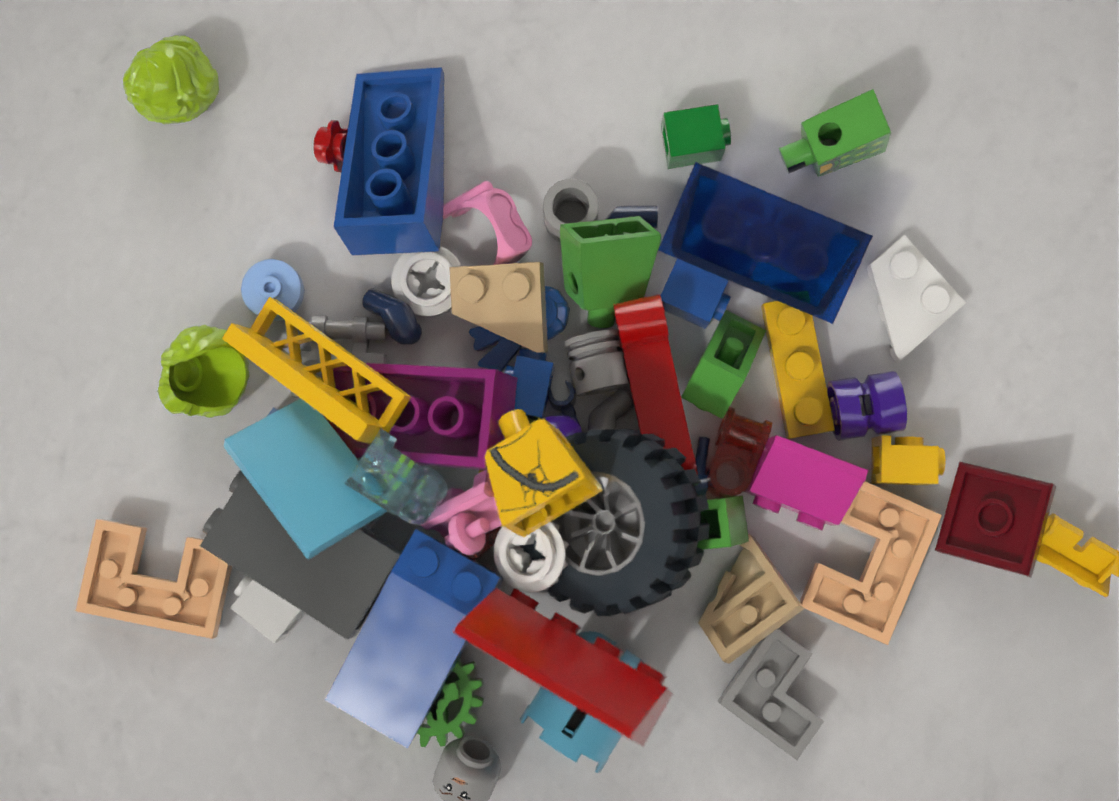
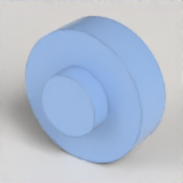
[241,259,304,321]

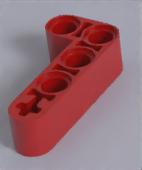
[613,294,698,475]

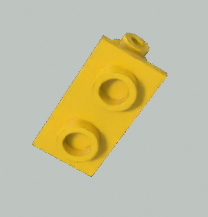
[1037,513,1119,597]

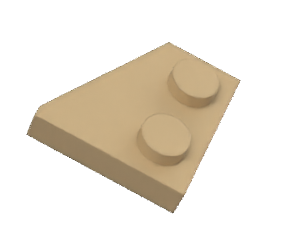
[449,262,548,353]
[698,534,804,664]

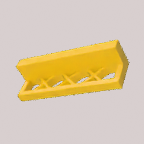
[222,297,411,445]

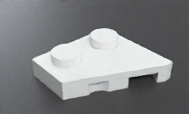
[867,235,966,362]

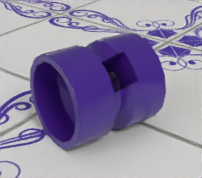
[827,371,907,441]

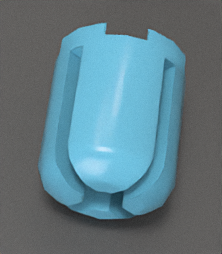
[520,631,644,773]

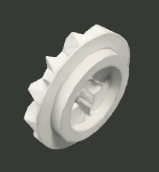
[391,246,461,318]
[494,522,569,592]

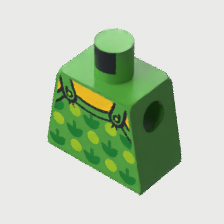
[779,89,891,176]

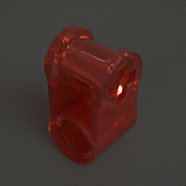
[706,407,773,498]

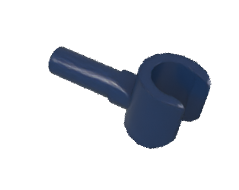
[547,380,583,433]
[694,437,710,497]

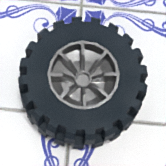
[520,429,710,617]

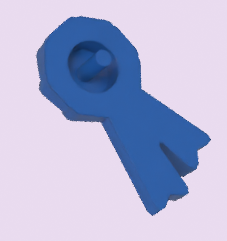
[468,286,570,372]

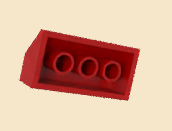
[453,588,673,747]

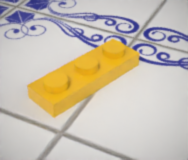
[761,296,835,439]

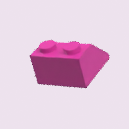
[744,435,869,531]

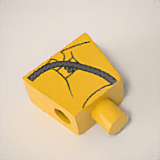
[485,409,603,537]

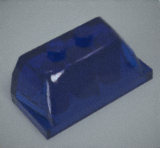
[658,162,873,324]

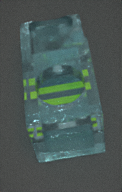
[345,428,448,524]

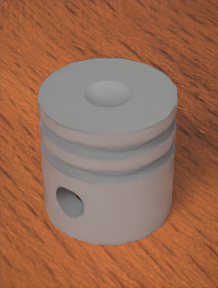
[543,179,599,242]
[564,329,630,397]

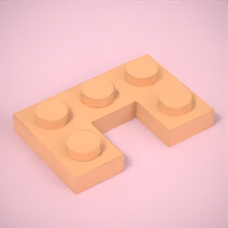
[799,481,942,645]
[75,519,232,639]

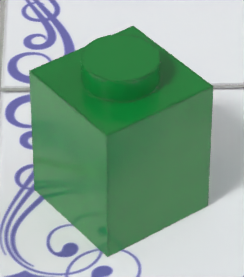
[661,104,731,169]

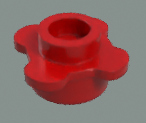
[314,120,348,172]

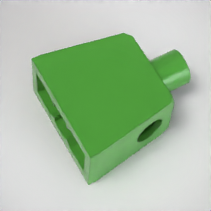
[560,216,661,328]

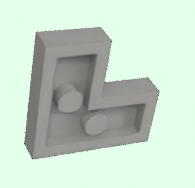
[718,629,824,760]

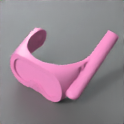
[443,181,532,265]

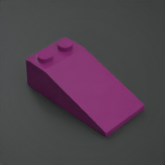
[321,363,518,471]

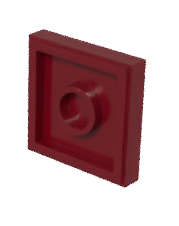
[935,461,1056,578]

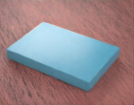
[224,398,391,560]

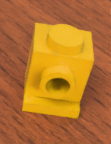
[871,435,946,485]

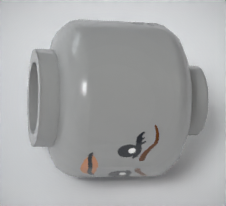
[433,736,501,801]

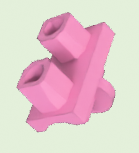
[421,469,502,555]

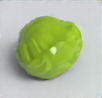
[123,35,219,124]
[157,324,250,418]

